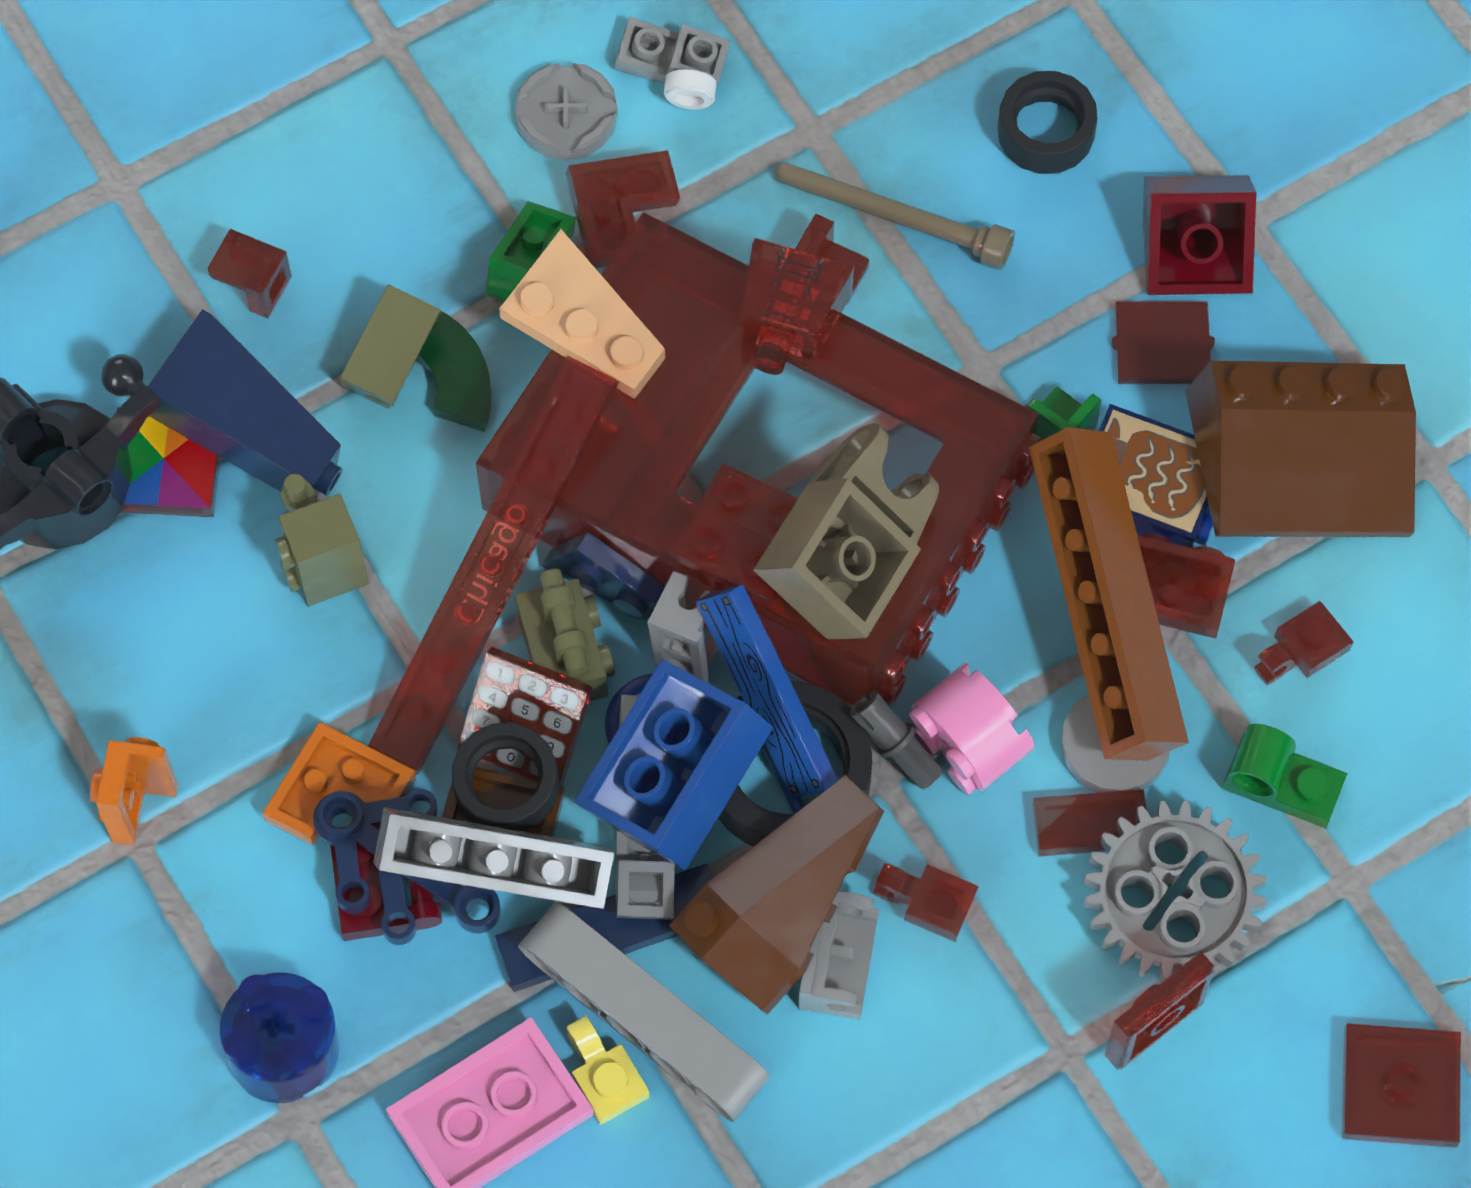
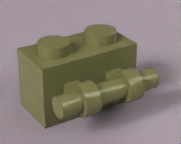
[274,474,369,607]
[515,569,615,712]

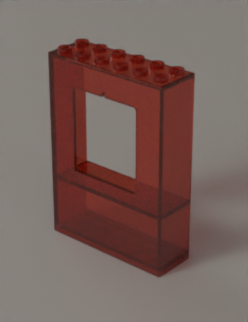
[476,212,1041,706]

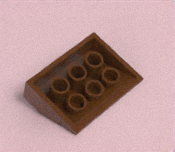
[1185,360,1416,537]

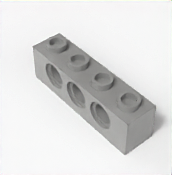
[373,807,614,909]

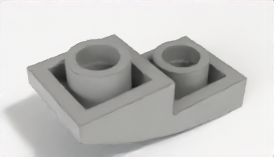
[613,17,731,87]

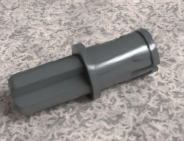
[850,690,942,789]

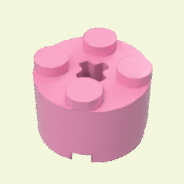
[909,663,1035,796]

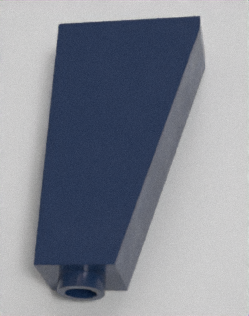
[148,309,343,497]

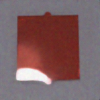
[1111,301,1215,384]

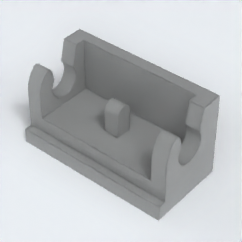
[647,571,718,682]
[799,891,879,1020]

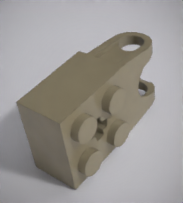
[753,423,939,639]

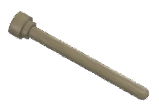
[775,163,1015,270]

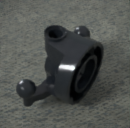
[0,354,161,550]

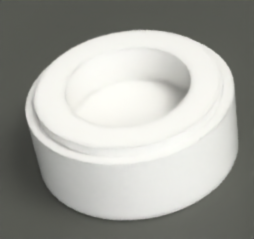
[663,69,717,110]

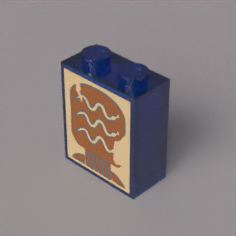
[1099,404,1213,561]

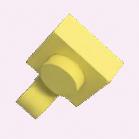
[566,1016,650,1125]

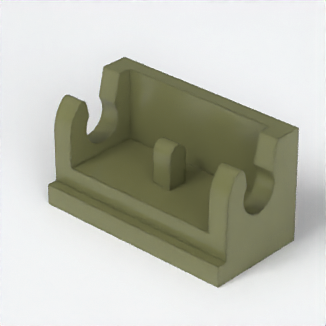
[340,284,441,408]

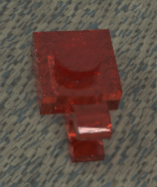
[1254,601,1354,685]
[873,863,979,942]

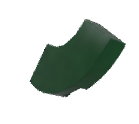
[416,311,491,432]

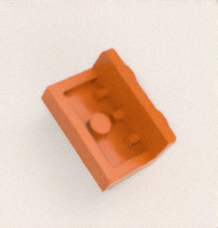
[90,737,178,845]

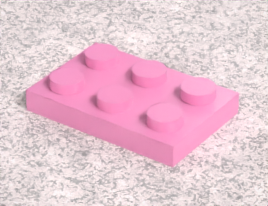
[386,1017,594,1188]

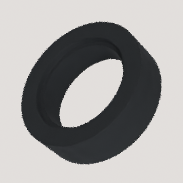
[718,681,872,847]

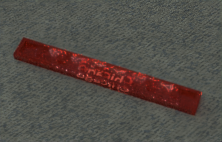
[368,355,619,775]

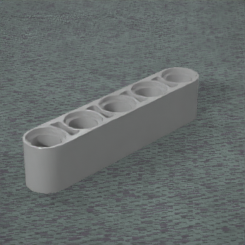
[518,902,770,1122]

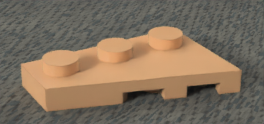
[499,229,665,399]

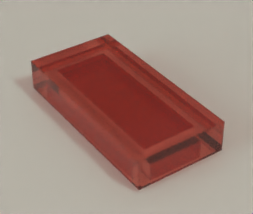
[1032,789,1147,857]

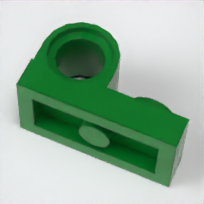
[486,201,576,301]
[1222,724,1347,829]

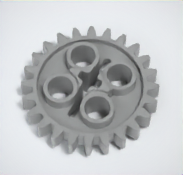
[1083,801,1268,984]

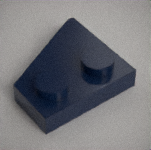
[541,532,666,619]

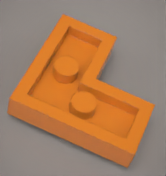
[263,722,417,845]

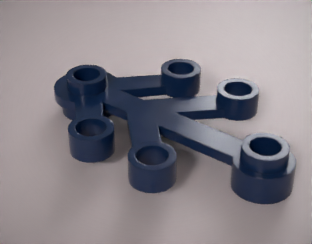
[313,789,501,945]

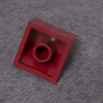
[1143,175,1257,295]

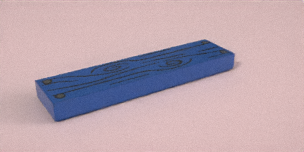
[696,584,838,799]

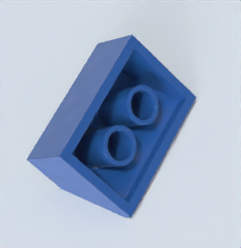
[574,659,774,871]

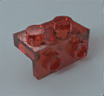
[1137,533,1236,639]

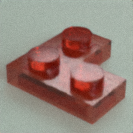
[565,150,680,269]

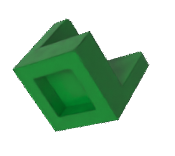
[1022,386,1102,443]

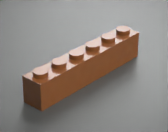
[1029,427,1189,761]

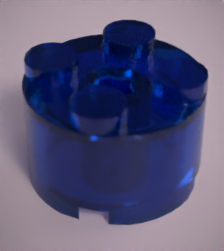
[220,972,339,1103]

